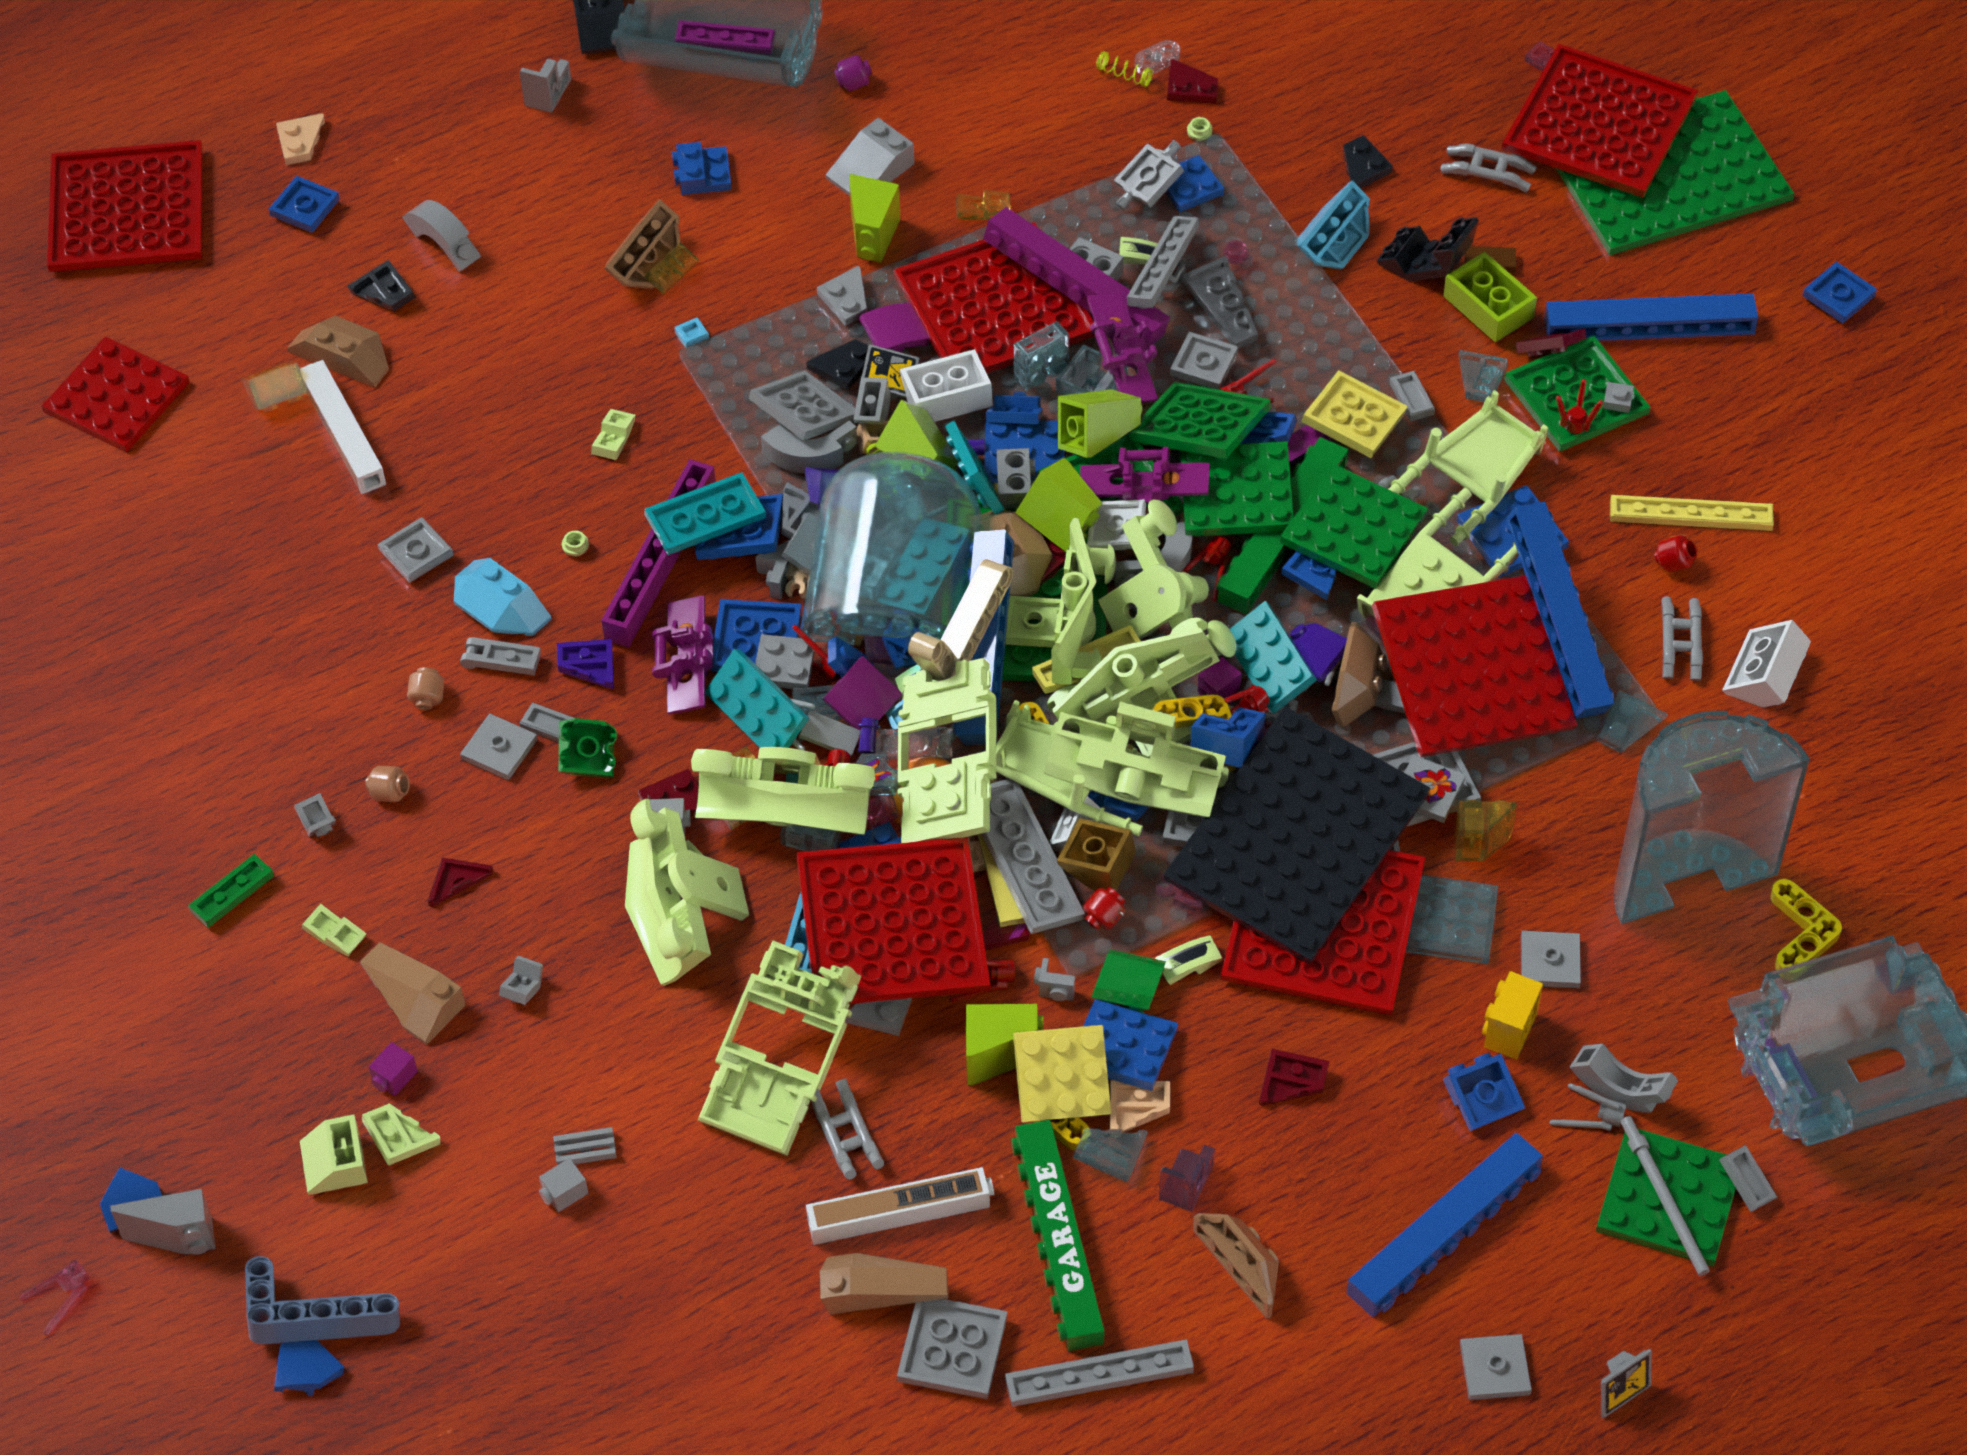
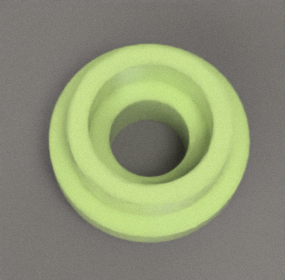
[1187,117,1212,141]
[562,531,589,556]

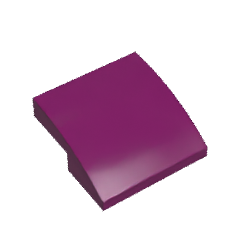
[859,302,930,353]
[822,656,903,730]

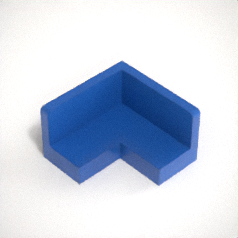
[1191,707,1265,768]

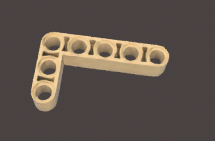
[908,559,1013,681]

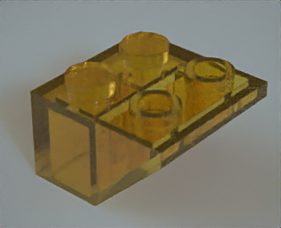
[1454,800,1517,861]

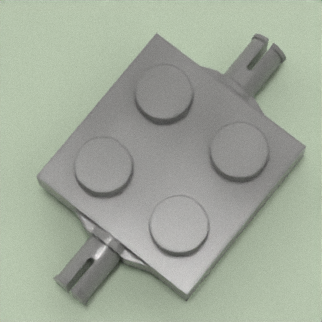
[1114,140,1184,210]

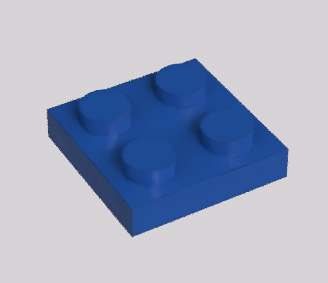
[1165,155,1224,213]
[269,175,340,233]
[1802,261,1877,323]

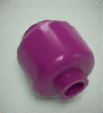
[834,55,873,92]

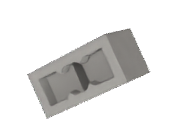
[1070,237,1124,281]
[997,448,1035,509]

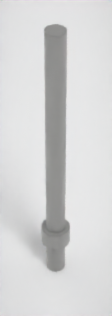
[1620,1116,1710,1276]

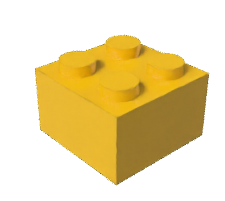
[1482,971,1543,1060]

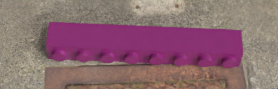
[983,207,1170,349]
[601,459,716,647]

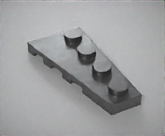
[1182,256,1258,349]

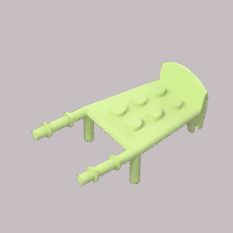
[1389,390,1548,546]
[1357,488,1519,621]
[996,700,1150,837]

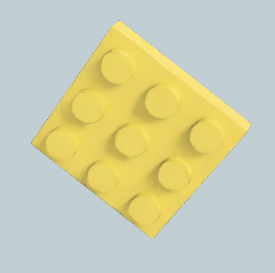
[1301,370,1408,458]
[1013,1025,1111,1122]

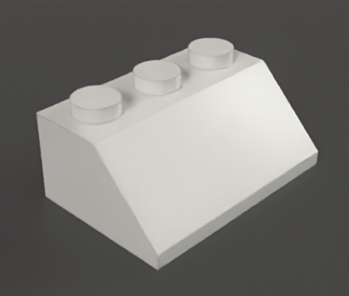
[900,349,993,422]
[1722,620,1811,707]

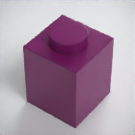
[1197,657,1242,699]
[369,1042,418,1096]

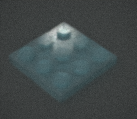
[1406,875,1498,964]

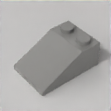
[826,118,914,196]
[110,1189,215,1254]

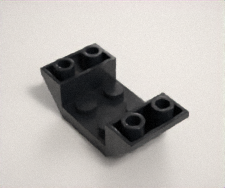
[573,0,630,54]
[1377,217,1479,282]

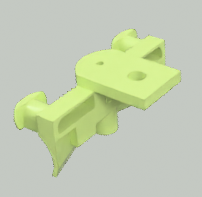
[1005,518,1116,685]
[1047,618,1220,757]
[1044,702,1229,818]
[691,747,875,835]
[625,799,749,986]

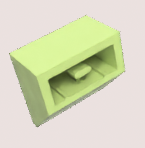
[300,1114,368,1195]

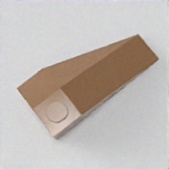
[360,942,465,1045]
[820,1253,949,1314]

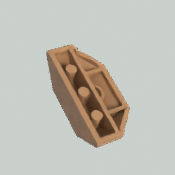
[604,199,681,289]
[287,316,389,388]
[971,510,1052,597]
[1332,622,1387,727]
[1193,1213,1279,1319]

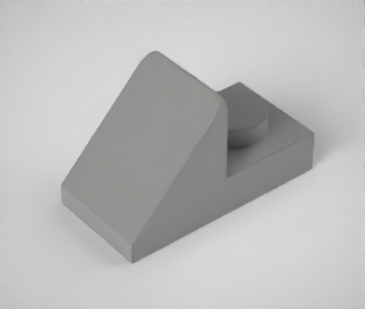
[756,541,790,600]

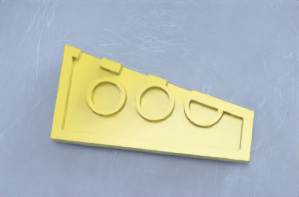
[1032,625,1141,694]

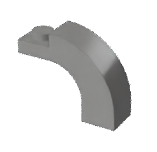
[402,200,481,272]
[761,421,857,473]
[1114,522,1192,587]
[1569,1044,1679,1112]

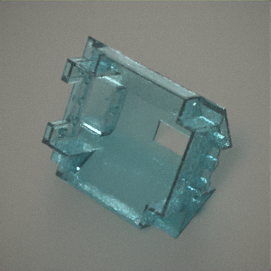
[1728,935,1967,1146]

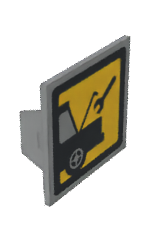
[862,344,919,401]
[1601,1349,1652,1418]

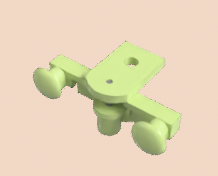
[1098,500,1236,657]

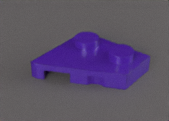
[557,639,614,689]

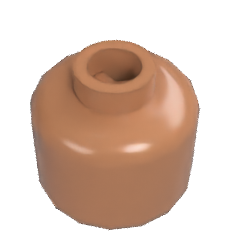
[407,667,444,710]
[366,766,410,802]

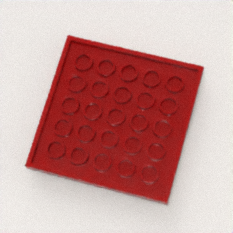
[1501,43,1698,198]
[47,140,203,272]
[894,222,1095,374]
[1372,575,1577,758]
[797,837,990,1004]
[1221,850,1426,1015]

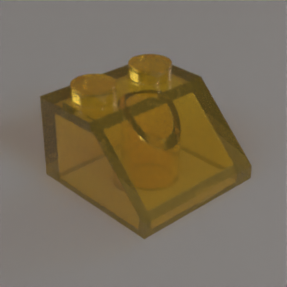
[241,361,308,413]

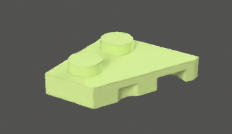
[362,1104,441,1166]

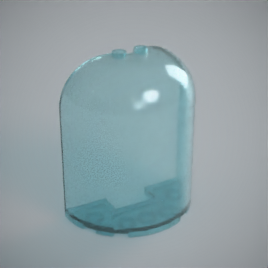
[799,452,981,645]

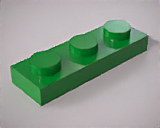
[188,854,274,928]

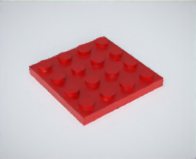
[41,336,190,453]

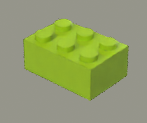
[1444,251,1537,343]

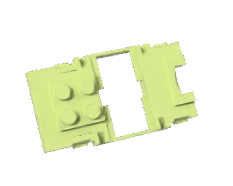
[898,658,996,843]
[698,941,862,1156]

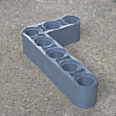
[245,1256,400,1344]

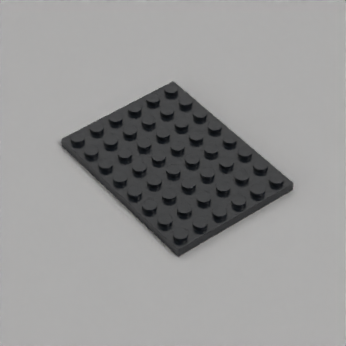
[1163,706,1431,965]

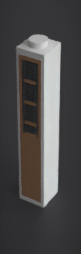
[299,360,386,494]
[806,1167,994,1245]

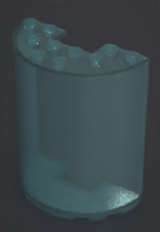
[612,0,823,88]
[1613,711,1810,924]

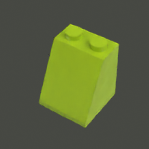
[849,173,900,263]
[1058,389,1142,458]
[875,400,958,479]
[1015,458,1103,552]
[966,1004,1043,1085]

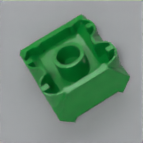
[558,718,617,778]
[1091,949,1166,1013]

